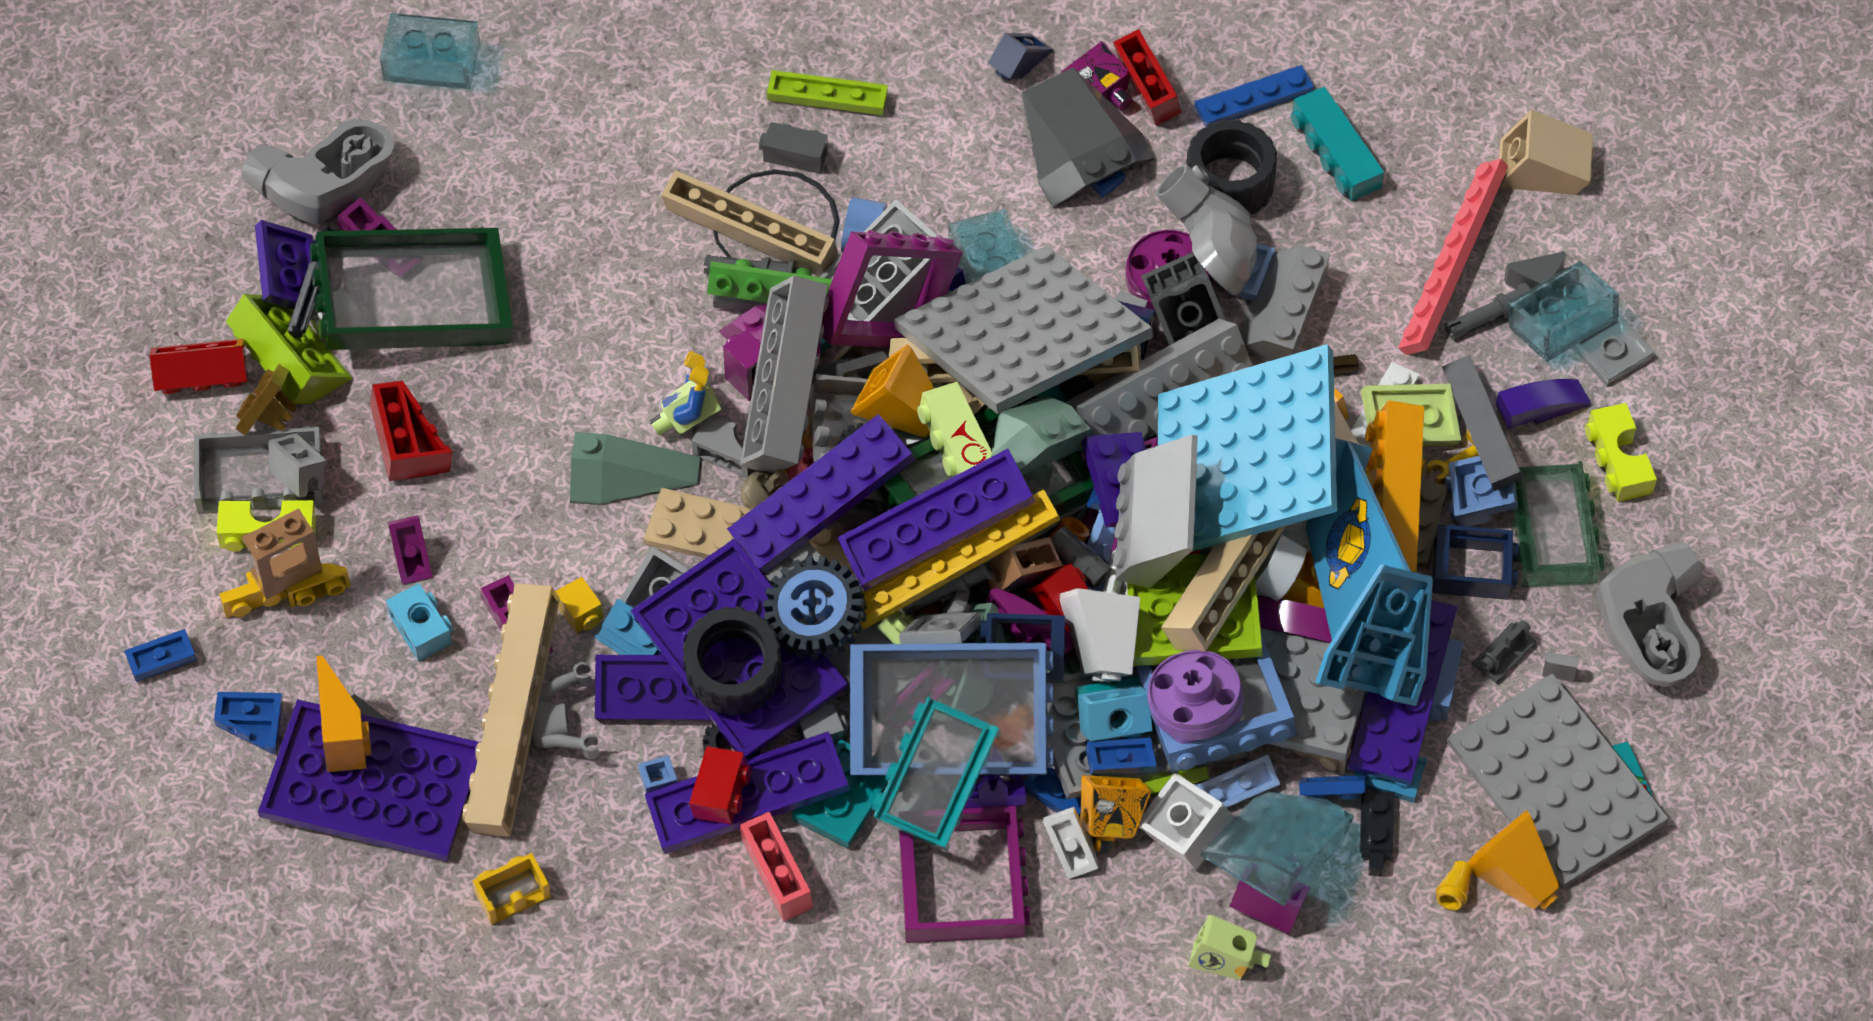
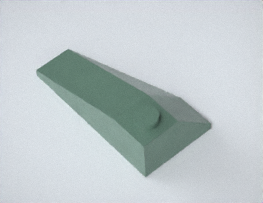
[570,432,701,505]

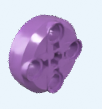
[1148,650,1244,744]

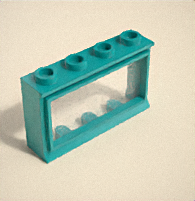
[871,697,1001,852]

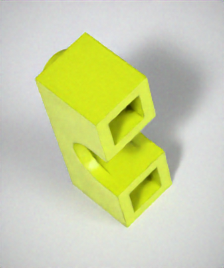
[1585,403,1657,502]
[216,500,317,552]

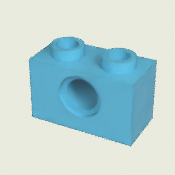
[386,583,454,662]
[1078,685,1152,742]

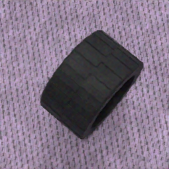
[1186,120,1277,215]
[683,607,783,715]

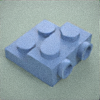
[1446,456,1518,527]

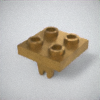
[235,364,297,436]

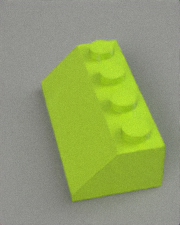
[225,294,352,404]

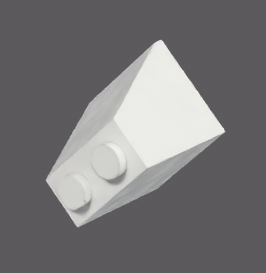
[1060,588,1140,683]

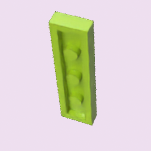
[767,70,888,115]

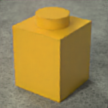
[555,577,603,633]

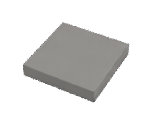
[1569,312,1656,387]
[899,612,981,644]

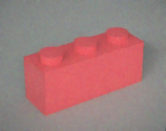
[740,812,813,922]

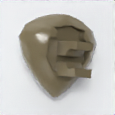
[740,469,783,510]

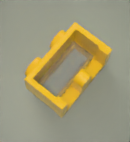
[472,853,551,925]

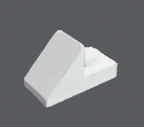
[1043,807,1099,879]

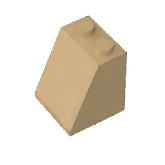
[1499,109,1594,195]

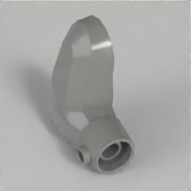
[241,120,395,225]
[1156,164,1258,296]
[1595,542,1702,687]

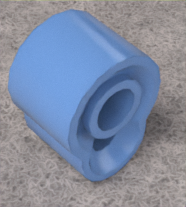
[841,197,887,253]

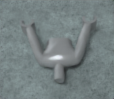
[531,662,599,759]

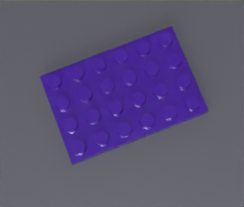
[630,538,848,759]
[258,699,479,862]

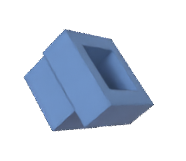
[638,755,677,793]

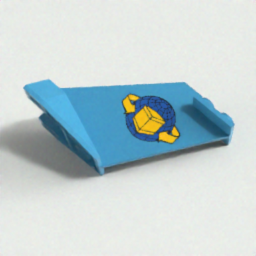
[1306,438,1433,706]

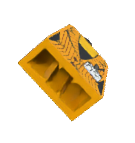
[1081,775,1151,853]

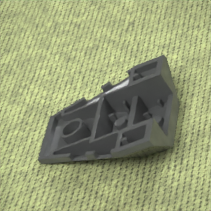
[1021,68,1155,208]

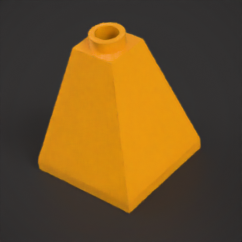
[850,344,935,437]
[1467,810,1559,910]

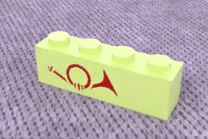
[917,382,992,477]

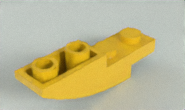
[219,563,351,618]

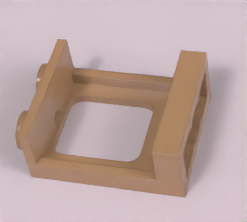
[242,508,323,599]

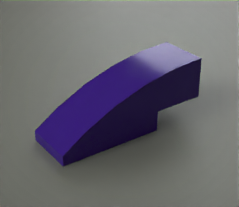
[1496,379,1591,429]

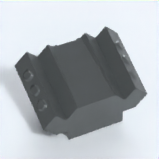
[1142,252,1225,346]

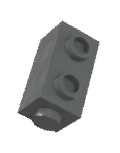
[759,122,828,174]

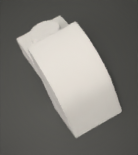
[1255,534,1308,601]

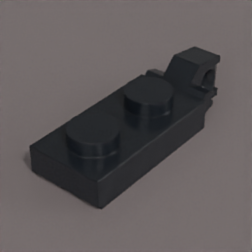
[1359,791,1394,876]

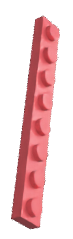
[1398,159,1508,355]

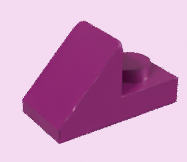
[387,515,433,585]

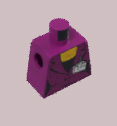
[1061,41,1132,111]

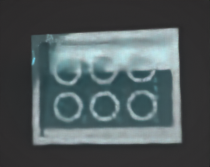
[1200,791,1354,906]

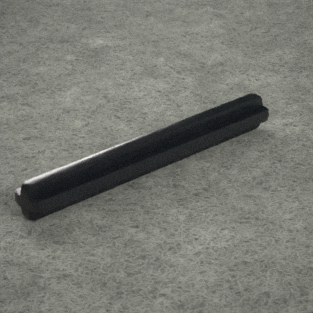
[288,226,336,338]

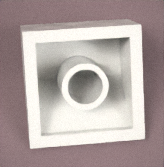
[1138,773,1235,870]

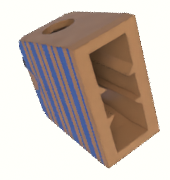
[985,537,1063,592]

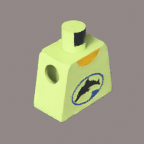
[1188,914,1271,980]

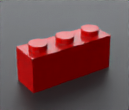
[1113,29,1182,126]
[149,338,248,394]

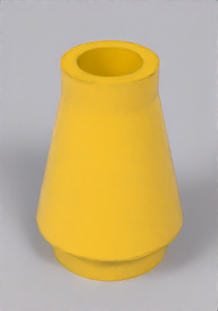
[1436,861,1472,910]

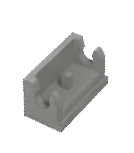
[269,433,327,498]

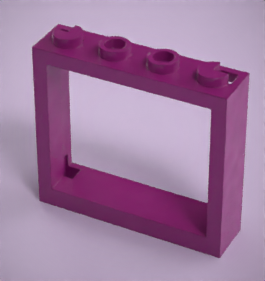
[821,230,963,348]
[898,806,1031,943]

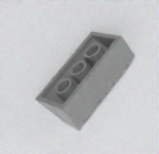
[1240,245,1330,361]

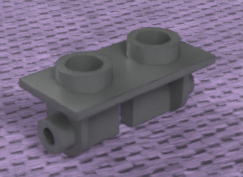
[1472,620,1537,683]

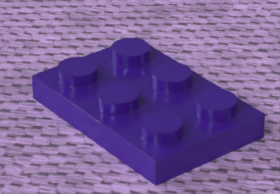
[255,220,314,315]
[1081,432,1146,528]

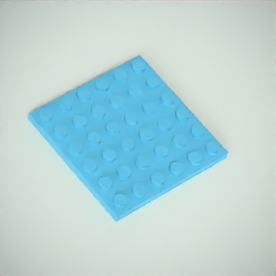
[1158,344,1337,552]

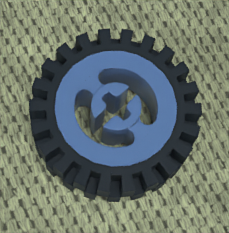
[763,556,867,660]

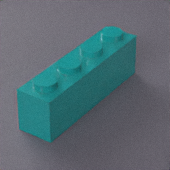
[1290,86,1384,201]

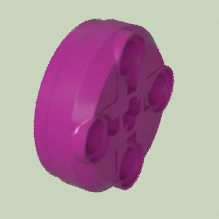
[1125,230,1213,313]

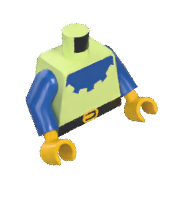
[650,351,722,436]

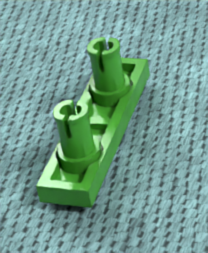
[707,259,832,303]

